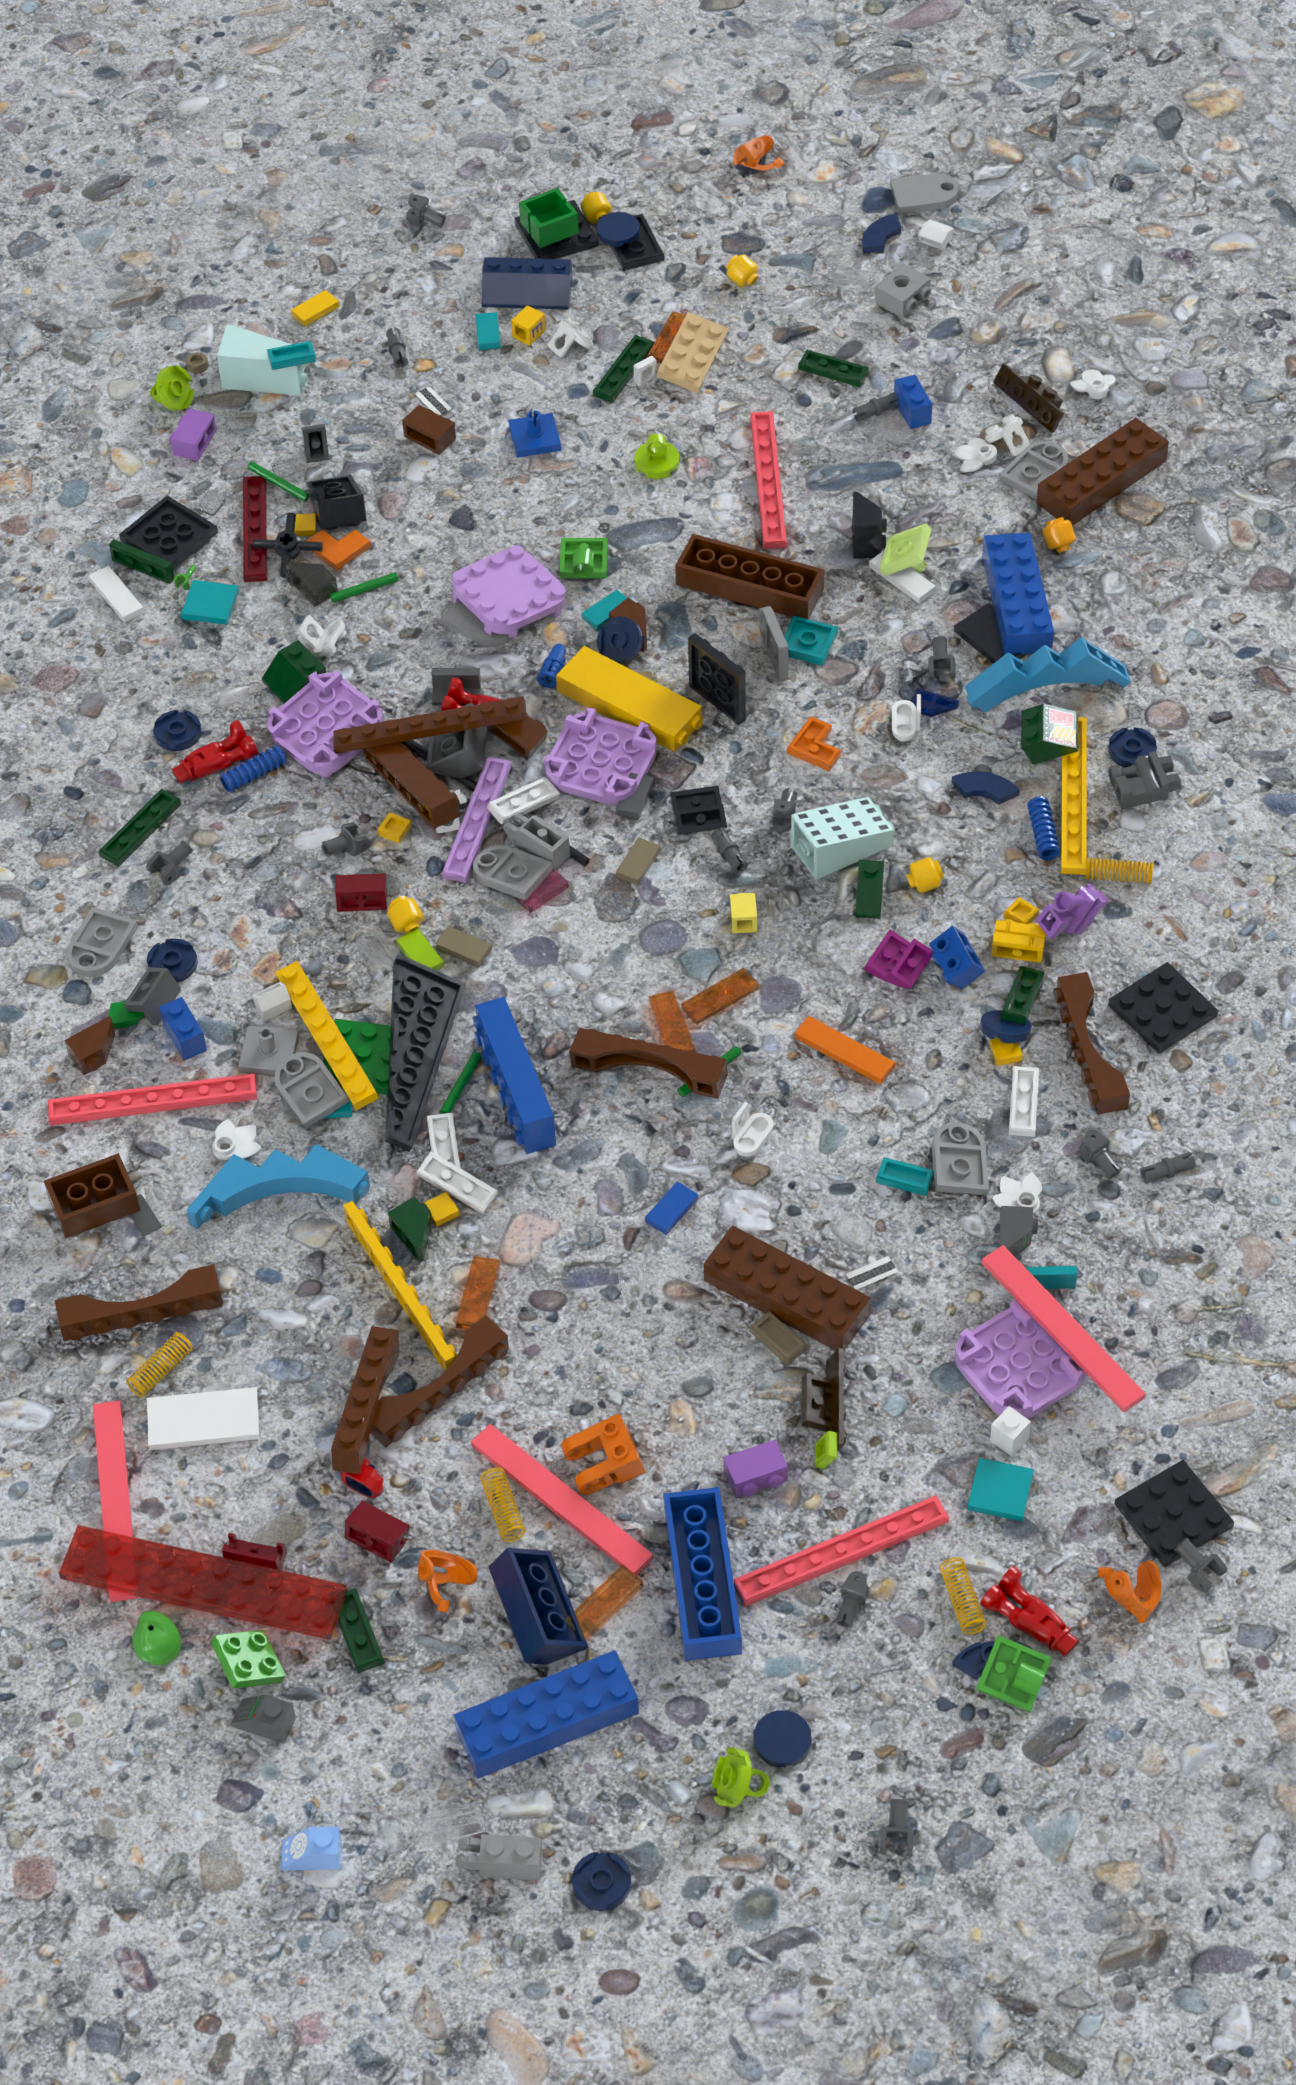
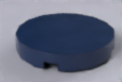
[596,212,640,247]
[597,616,643,665]
[153,710,201,751]
[1108,727,1157,768]
[147,938,198,982]
[979,1010,1032,1043]
[754,1710,812,1768]
[572,1852,632,1911]

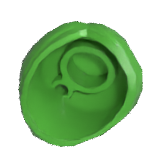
[132,1610,182,1666]

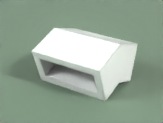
[918,219,954,251]
[252,982,292,1022]

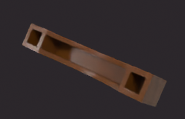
[1053,972,1130,1115]
[569,1028,728,1099]
[55,1264,223,1341]
[370,1315,509,1448]
[331,1326,399,1474]

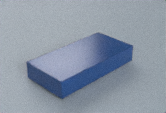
[645,1181,699,1235]

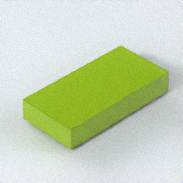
[396,928,444,970]

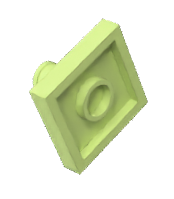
[879,523,932,576]

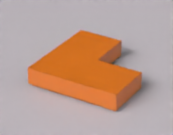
[306,529,371,571]
[787,716,841,771]

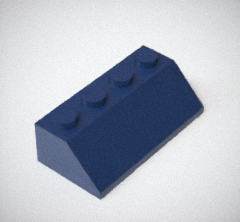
[481,257,573,310]
[489,1547,588,1665]

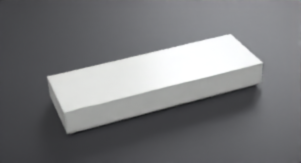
[869,550,936,604]
[88,566,144,623]
[487,777,560,825]
[1009,1066,1039,1137]
[427,1113,460,1168]
[417,1151,498,1215]

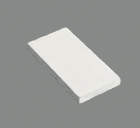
[147,1387,260,1450]

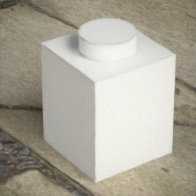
[990,1406,1031,1457]

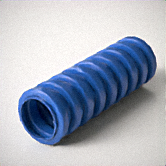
[220,745,286,793]
[1027,796,1060,860]

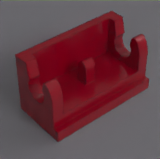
[335,873,387,912]
[344,1500,410,1563]
[222,1533,287,1577]

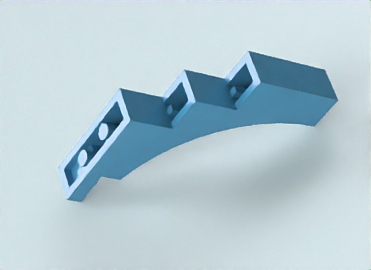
[965,637,1131,712]
[187,1144,370,1229]

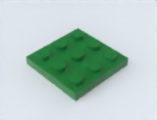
[323,1019,391,1095]

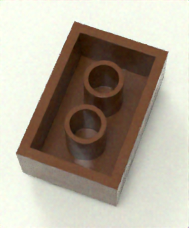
[44,1153,141,1239]

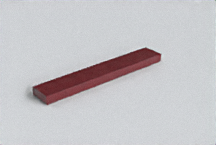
[243,476,268,583]

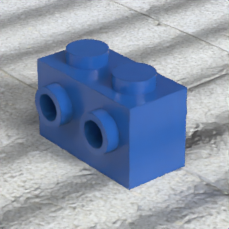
[929,926,986,989]

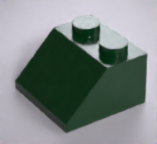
[262,640,326,704]

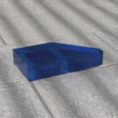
[910,688,959,717]

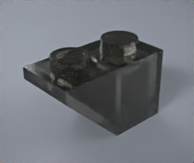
[286,562,338,607]

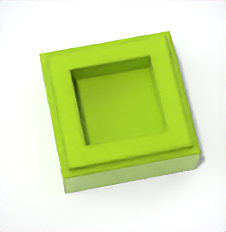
[814,1431,837,1469]

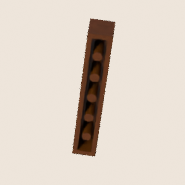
[363,742,460,829]

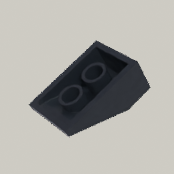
[306,475,367,530]

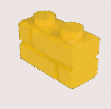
[991,919,1046,963]

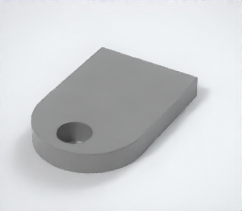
[890,173,958,214]
[999,441,1068,500]
[441,602,512,646]
[758,606,788,681]
[473,845,553,901]
[67,907,138,977]
[274,1052,350,1129]
[932,1122,989,1196]

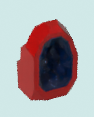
[340,1458,384,1498]

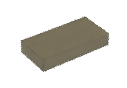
[616,837,661,886]
[435,926,492,967]
[750,1311,807,1366]

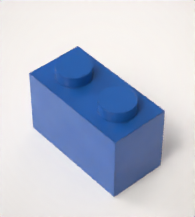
[894,374,932,429]
[159,997,207,1061]

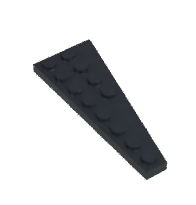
[385,953,466,1152]

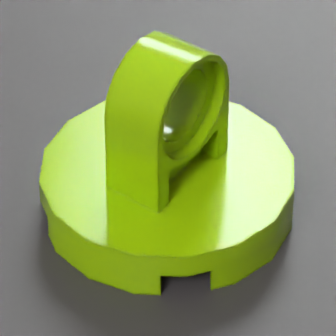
[150,365,194,411]
[634,433,680,479]
[712,1747,770,1808]

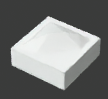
[634,356,657,386]

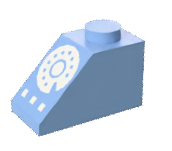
[281,1827,342,1870]

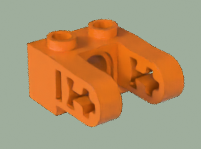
[561,1413,647,1495]

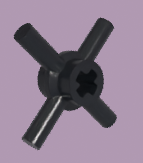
[253,513,323,578]

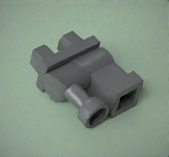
[1108,751,1181,810]

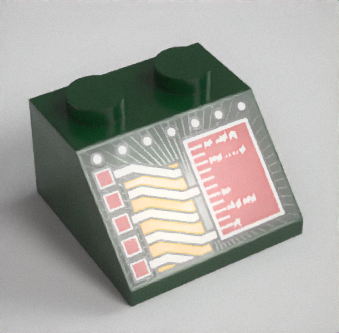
[1021,704,1078,765]

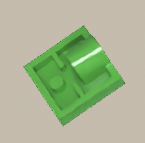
[560,538,608,578]
[211,1630,286,1689]
[976,1635,1052,1713]

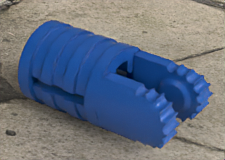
[537,643,566,689]

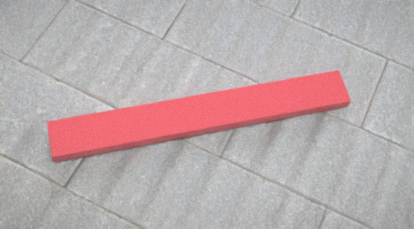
[750,411,787,549]
[48,1073,257,1126]
[982,1245,1146,1413]
[93,1400,139,1603]
[471,1424,654,1578]
[733,1495,949,1607]

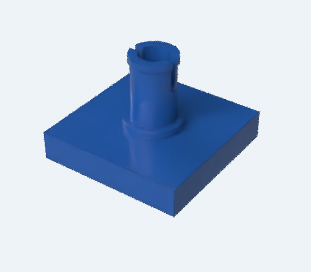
[508,410,562,458]

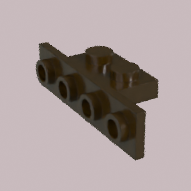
[993,363,1064,433]
[801,1348,846,1451]

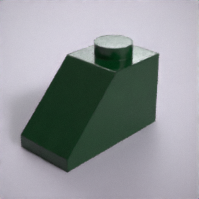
[855,860,884,919]
[388,1196,432,1263]

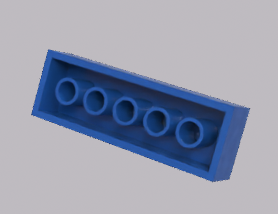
[982,532,1054,654]
[472,997,556,1155]
[663,1487,742,1661]
[454,1650,639,1779]

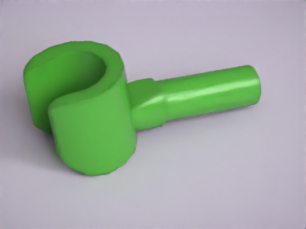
[174,565,196,590]

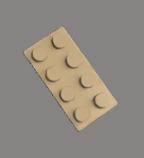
[656,312,729,393]

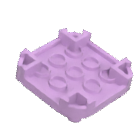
[452,545,566,638]
[267,670,384,778]
[544,708,657,805]
[954,1300,1087,1419]

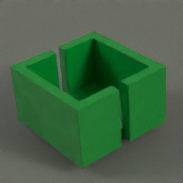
[519,188,579,248]

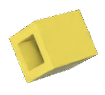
[730,893,757,934]

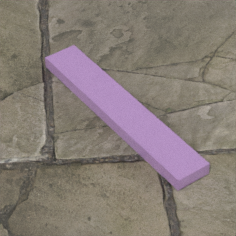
[442,757,512,883]

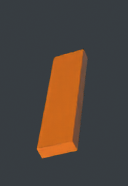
[794,1016,895,1084]

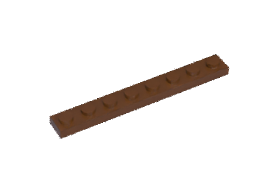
[333,696,526,754]

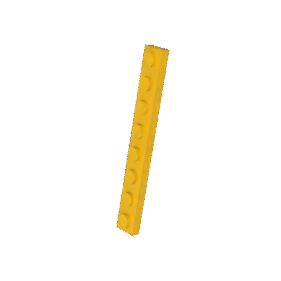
[1061,717,1087,875]
[275,961,379,1111]
[343,1201,457,1372]

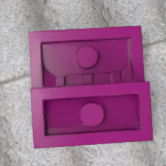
[863,929,933,989]

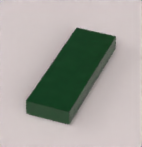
[798,350,869,387]
[109,539,174,584]
[1001,966,1045,1025]
[329,1588,385,1673]

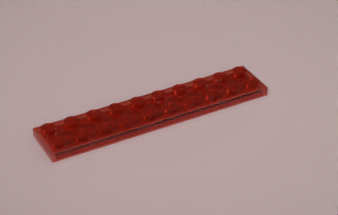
[59,1525,348,1640]

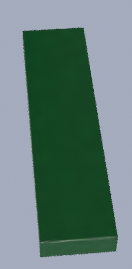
[593,335,655,403]
[98,788,181,867]

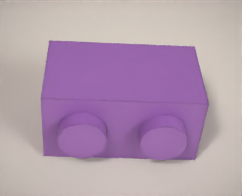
[170,408,216,461]
[723,1440,788,1498]

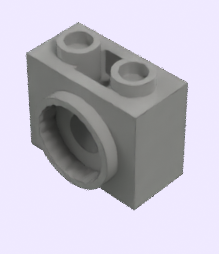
[875,263,931,318]

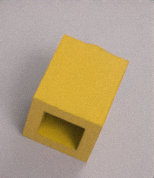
[511,306,546,346]

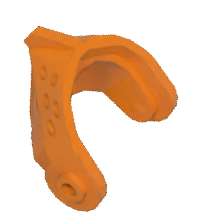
[733,135,785,171]
[418,1549,477,1612]
[1098,1561,1162,1623]

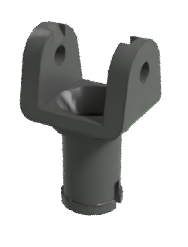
[406,195,446,228]
[928,636,956,680]
[773,788,798,833]
[321,822,371,857]
[146,840,193,885]
[1079,1130,1122,1179]
[1174,1538,1227,1593]
[835,1571,868,1628]
[879,1799,914,1857]

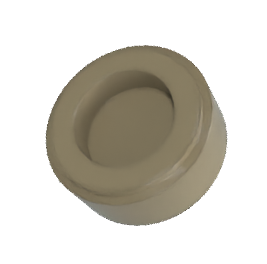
[185,353,209,374]

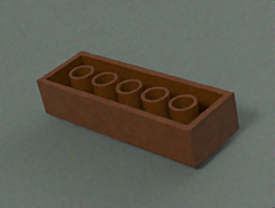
[1036,418,1169,526]
[675,534,825,619]
[704,1225,871,1351]

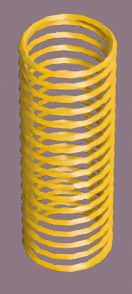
[1085,857,1153,884]
[126,1332,193,1397]
[480,1467,526,1542]
[939,1557,987,1635]

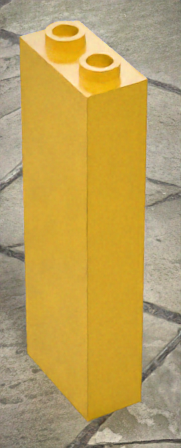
[556,646,703,752]

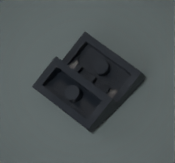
[670,785,727,835]

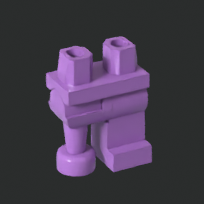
[1035,884,1109,939]

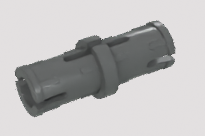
[386,327,408,368]
[852,393,899,422]
[711,828,748,873]
[1140,1152,1196,1184]

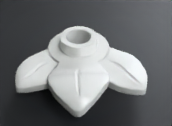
[1070,369,1116,399]
[952,438,997,473]
[212,1119,261,1160]
[992,1173,1042,1214]

